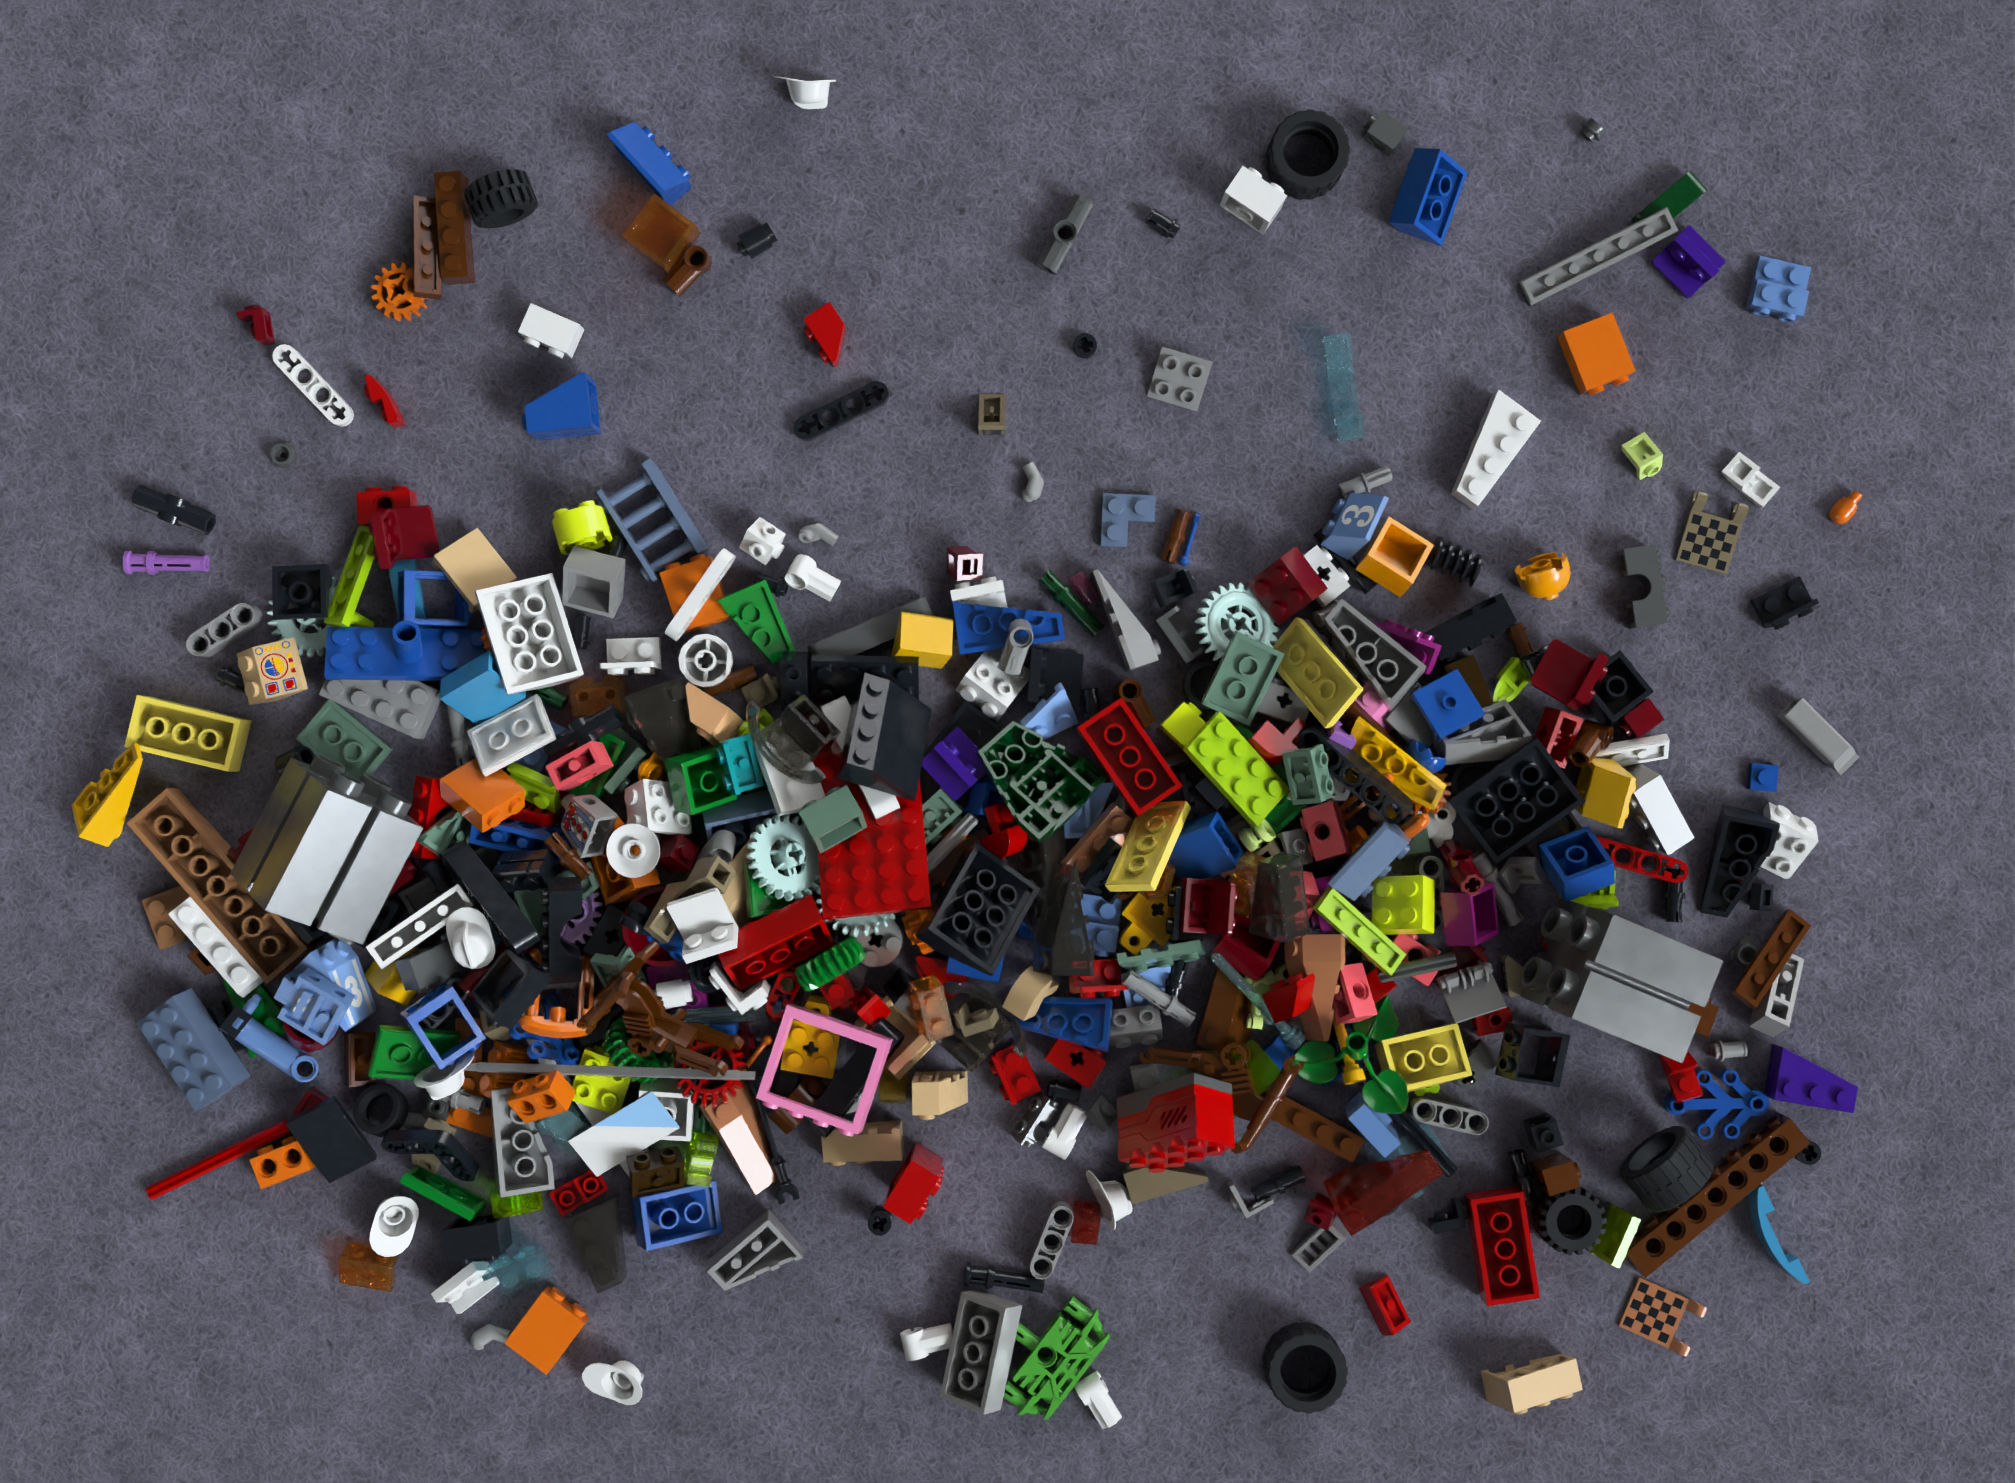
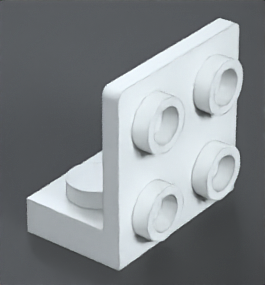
[600,637,662,676]
[667,888,739,964]

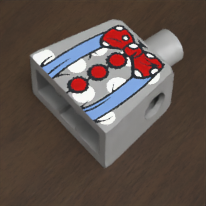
[561,794,618,858]

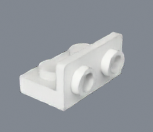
[431,1261,499,1314]

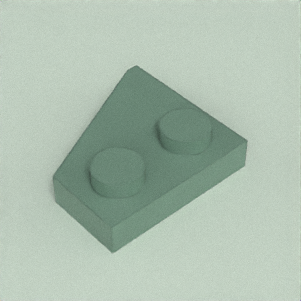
[417,808,472,857]

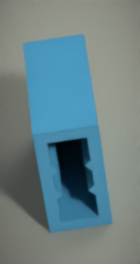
[440,651,526,725]

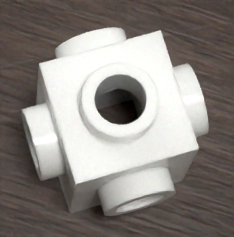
[739,517,786,565]

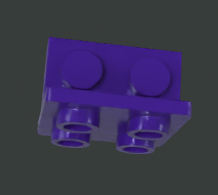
[1651,225,1725,299]
[922,727,986,800]

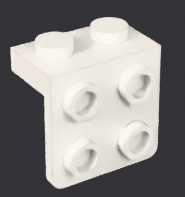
[950,577,1008,608]
[956,649,1030,722]
[624,779,692,836]
[1760,802,1819,879]
[709,961,771,1015]

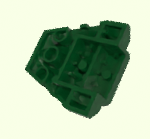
[977,721,1108,843]

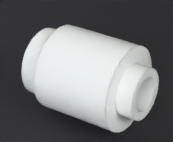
[652,979,693,1009]

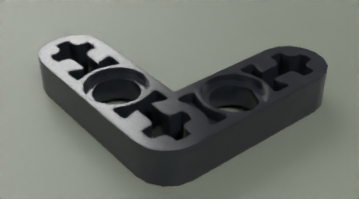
[381,1130,479,1182]

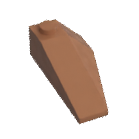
[1284,933,1345,1041]
[698,1080,777,1195]

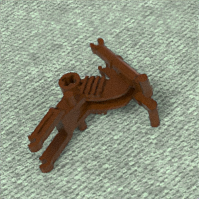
[577,940,744,1077]
[1139,1041,1305,1154]

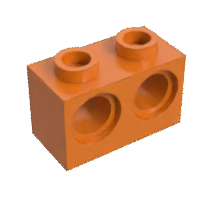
[507,1070,576,1123]
[249,1136,316,1189]

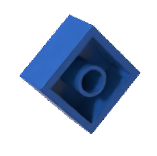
[1539,826,1615,902]

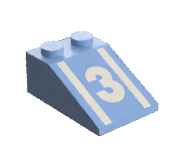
[295,938,377,1032]

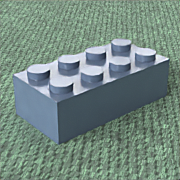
[136,988,250,1112]

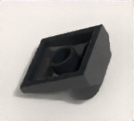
[272,564,332,620]

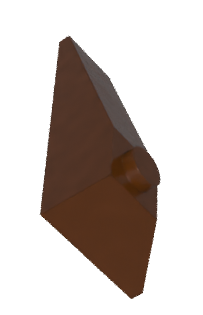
[1194,960,1252,1056]

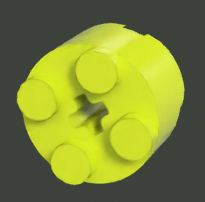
[552,500,612,555]

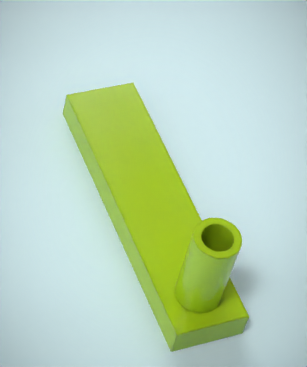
[324,526,375,627]
[1312,887,1406,976]

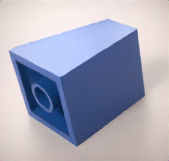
[521,373,601,441]

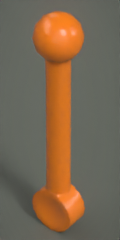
[740,1034,773,1081]

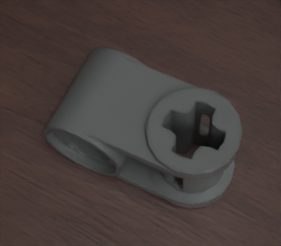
[1453,1038,1499,1089]

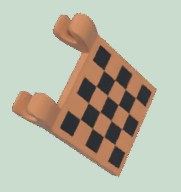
[1618,1277,1707,1356]

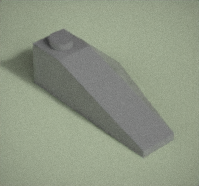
[1092,569,1161,672]
[491,1087,555,1197]

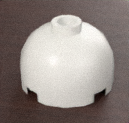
[678,634,733,687]

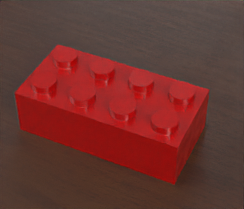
[1076,697,1182,818]
[718,895,836,991]
[883,1142,944,1225]
[1464,1186,1540,1306]

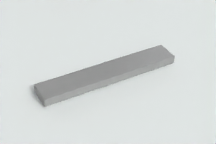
[1519,207,1678,306]

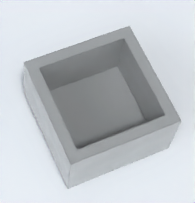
[562,546,625,618]

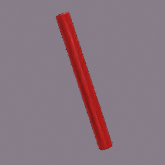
[146,1119,291,1200]

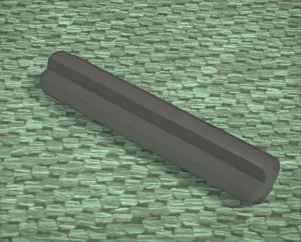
[1377,952,1457,983]

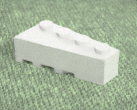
[1451,389,1541,510]

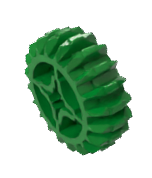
[794,936,866,991]
[602,1017,672,1084]

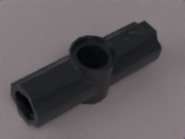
[131,485,216,536]
[544,704,624,762]

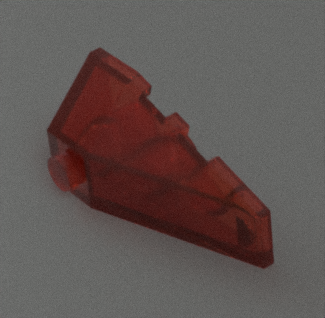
[1323,1150,1444,1236]

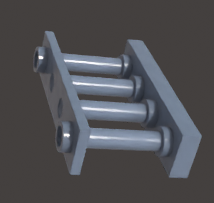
[597,458,710,584]

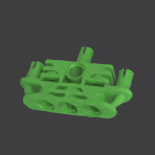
[1003,1295,1110,1420]

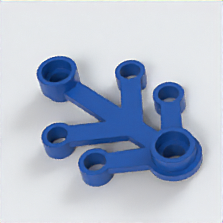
[502,986,582,1065]
[1663,1069,1769,1140]

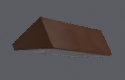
[344,1032,376,1087]

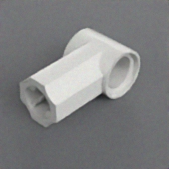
[784,554,841,602]
[1041,1102,1087,1160]
[900,1323,953,1361]
[1074,1371,1122,1429]

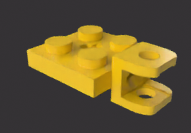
[1118,878,1173,955]
[780,994,841,1079]

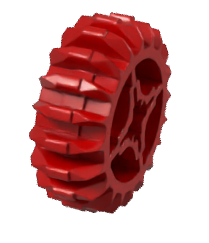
[674,1038,747,1107]

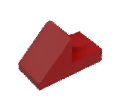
[849,985,891,1030]
[1658,1051,1703,1104]

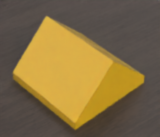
[891,611,953,669]
[365,946,419,1006]

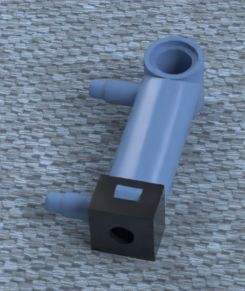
[219,993,319,1083]

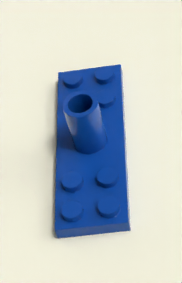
[324,620,487,681]

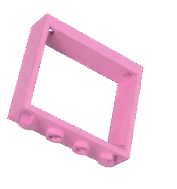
[756,1004,893,1136]

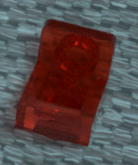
[1070,1201,1101,1245]

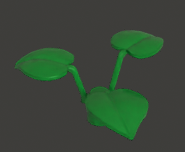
[1293,995,1408,1114]

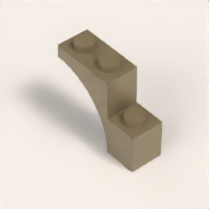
[643,855,736,944]

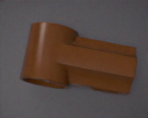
[663,245,712,297]
[1112,679,1156,728]
[1567,719,1613,768]

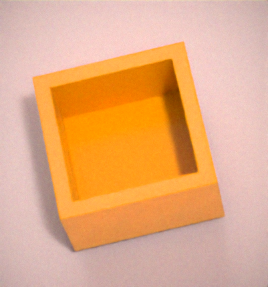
[1356,517,1434,597]

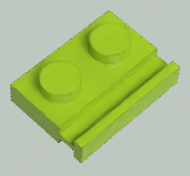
[507,762,561,813]
[1590,1204,1641,1269]

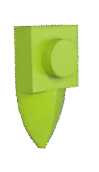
[1492,657,1529,705]

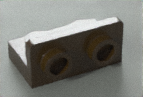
[626,1146,685,1198]

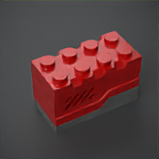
[1117,1073,1235,1173]

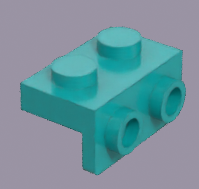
[716,733,764,796]

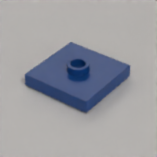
[1410,669,1485,741]

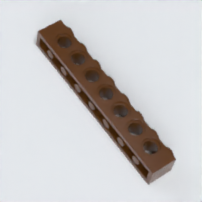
[1626,1114,1810,1278]

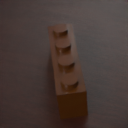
[434,171,475,285]
[1261,1085,1365,1163]

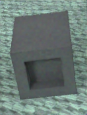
[1363,110,1408,157]

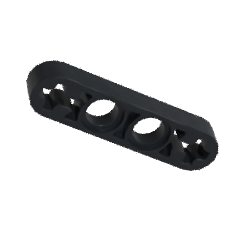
[794,381,889,441]

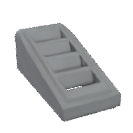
[1290,1220,1347,1273]

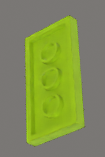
[1182,711,1290,827]

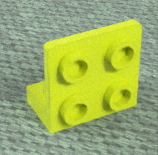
[572,1044,631,1115]

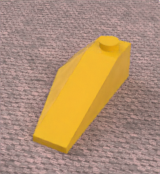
[71,743,143,847]

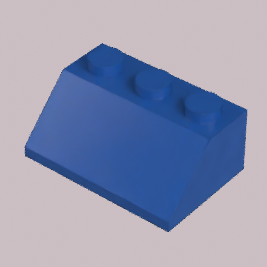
[607,122,692,207]
[1389,148,1468,246]

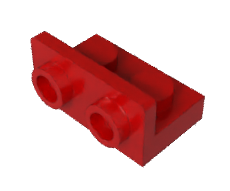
[1068,959,1128,998]
[988,1041,1042,1105]

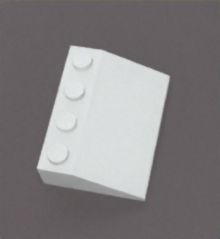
[475,573,584,695]

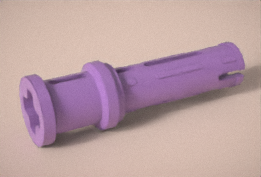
[123,551,210,575]

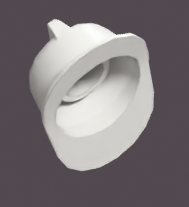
[772,76,836,109]
[446,907,496,969]
[414,1051,474,1100]
[1086,1170,1133,1231]
[369,1194,419,1257]
[582,1361,644,1405]

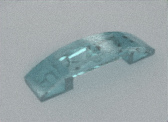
[1323,332,1365,442]

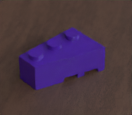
[1764,1044,1858,1113]

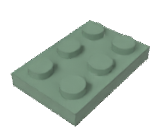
[1200,630,1285,726]
[296,699,393,780]

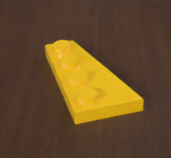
[1338,716,1447,811]

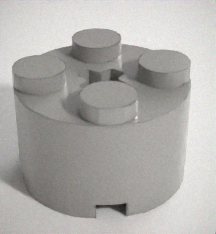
[849,918,903,967]

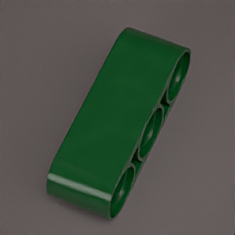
[1631,170,1707,223]

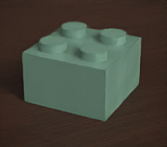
[799,785,867,854]

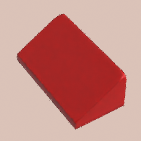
[1359,1274,1411,1336]

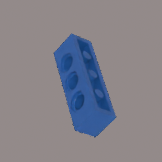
[469,818,573,866]

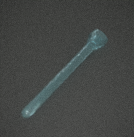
[1211,953,1306,1050]

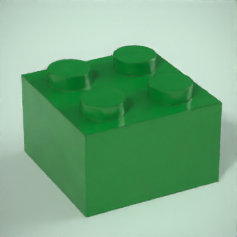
[665,745,737,815]

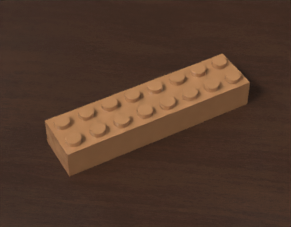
[126,788,317,984]

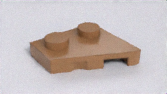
[142,886,190,950]

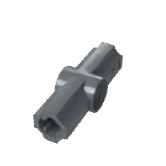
[1036,194,1094,275]

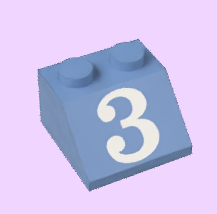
[1321,493,1389,560]

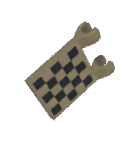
[1675,492,1749,574]

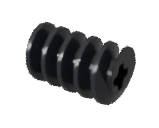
[1423,536,1483,587]

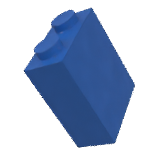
[1168,811,1244,880]

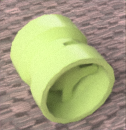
[1238,819,1276,853]

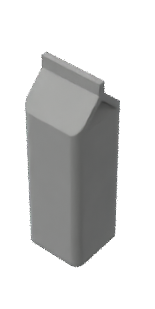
[1777,697,1859,776]

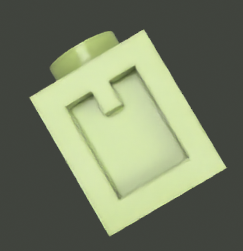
[1622,432,1663,480]

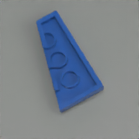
[953,602,1065,655]
[1004,997,1113,1052]

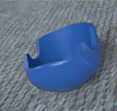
[1406,739,1446,774]

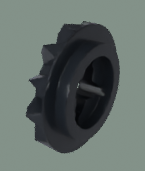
[687,954,723,993]

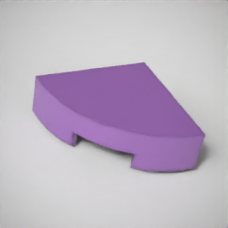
[1327,721,1357,749]

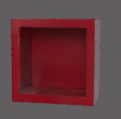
[1246,546,1328,626]
[1211,902,1286,982]

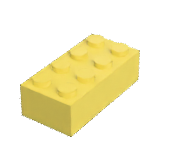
[124,695,252,772]

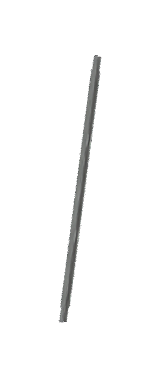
[464,1062,756,1080]

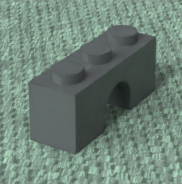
[1617,544,1670,629]

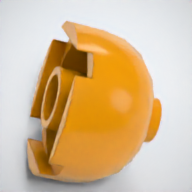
[1514,552,1571,600]

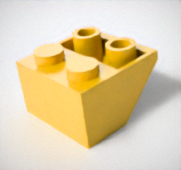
[1575,757,1636,828]

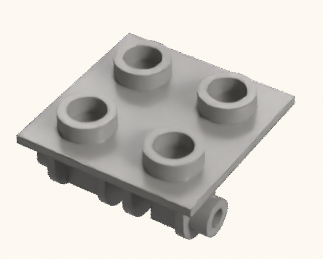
[1147,346,1213,411]
[1385,682,1433,747]
[1436,962,1507,1024]

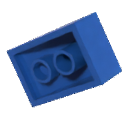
[630,1180,723,1251]

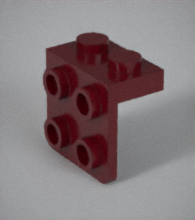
[368,505,440,569]
[1530,639,1609,710]
[1179,878,1237,936]

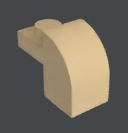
[1002,966,1060,1021]

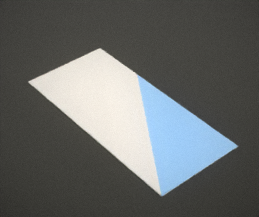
[568,1091,680,1177]

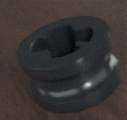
[1073,333,1097,359]
[1795,1140,1821,1165]

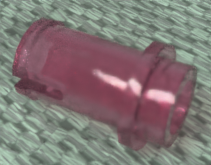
[1069,571,1100,606]

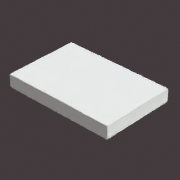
[467,694,556,776]
[753,732,826,816]

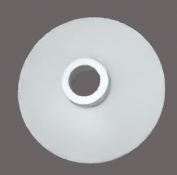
[606,823,660,878]

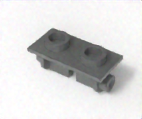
[1012,1091,1059,1148]

